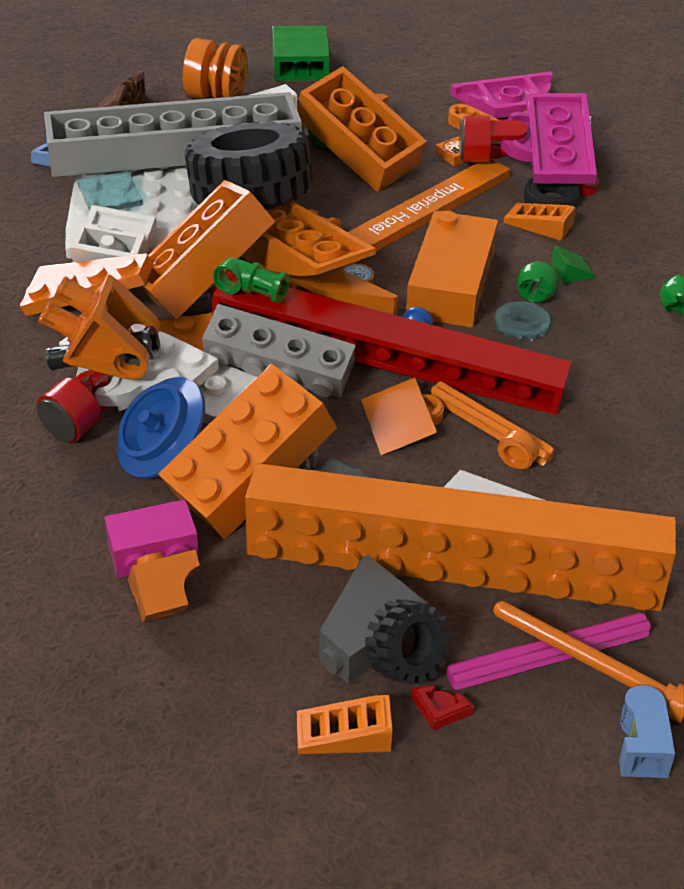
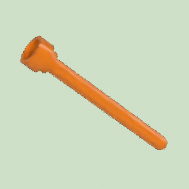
[493,601,684,724]

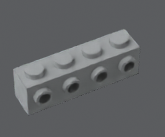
[202,304,355,398]

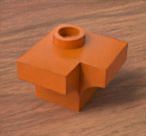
[128,549,200,623]

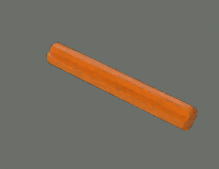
[430,382,555,466]

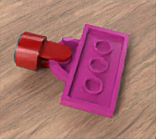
[459,93,597,184]

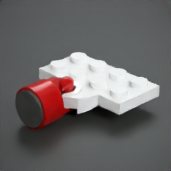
[37,324,219,443]

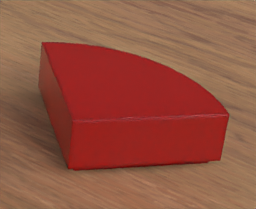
[411,686,474,731]

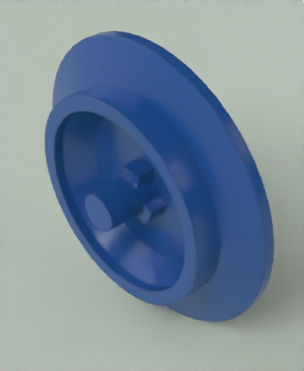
[117,377,205,479]

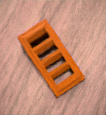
[503,203,576,241]
[297,695,392,755]

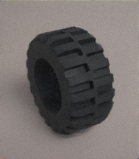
[184,121,313,210]

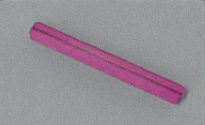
[447,612,651,690]

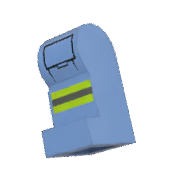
[619,685,675,778]

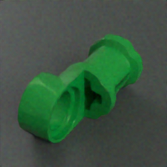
[213,257,291,304]

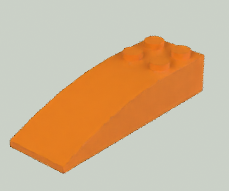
[241,201,376,276]

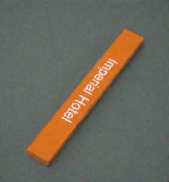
[339,158,511,269]

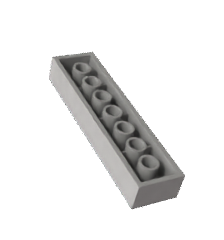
[44,92,302,178]

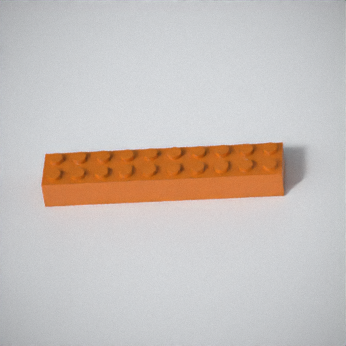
[245,463,676,611]

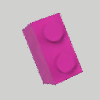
[104,499,199,578]

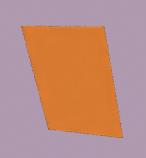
[361,377,437,455]

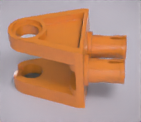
[38,274,160,380]

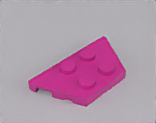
[450,72,553,118]

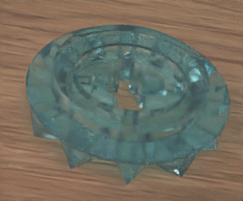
[495,301,550,341]

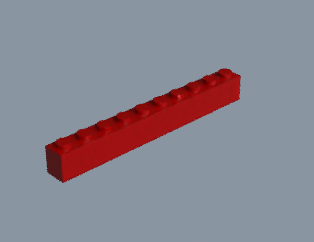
[212,271,571,415]

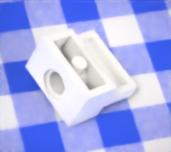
[70,205,157,262]

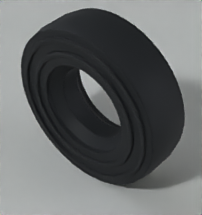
[524,177,580,208]

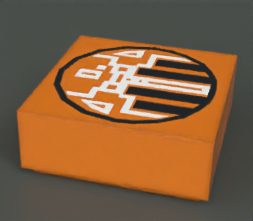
[435,136,463,166]

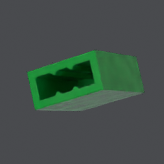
[272,26,329,81]

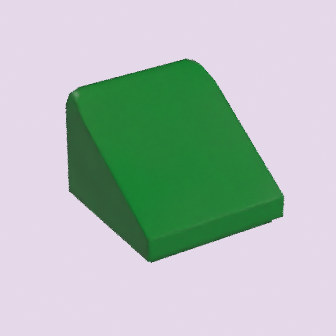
[551,246,594,283]

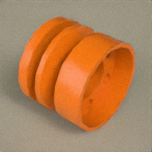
[183,38,248,99]

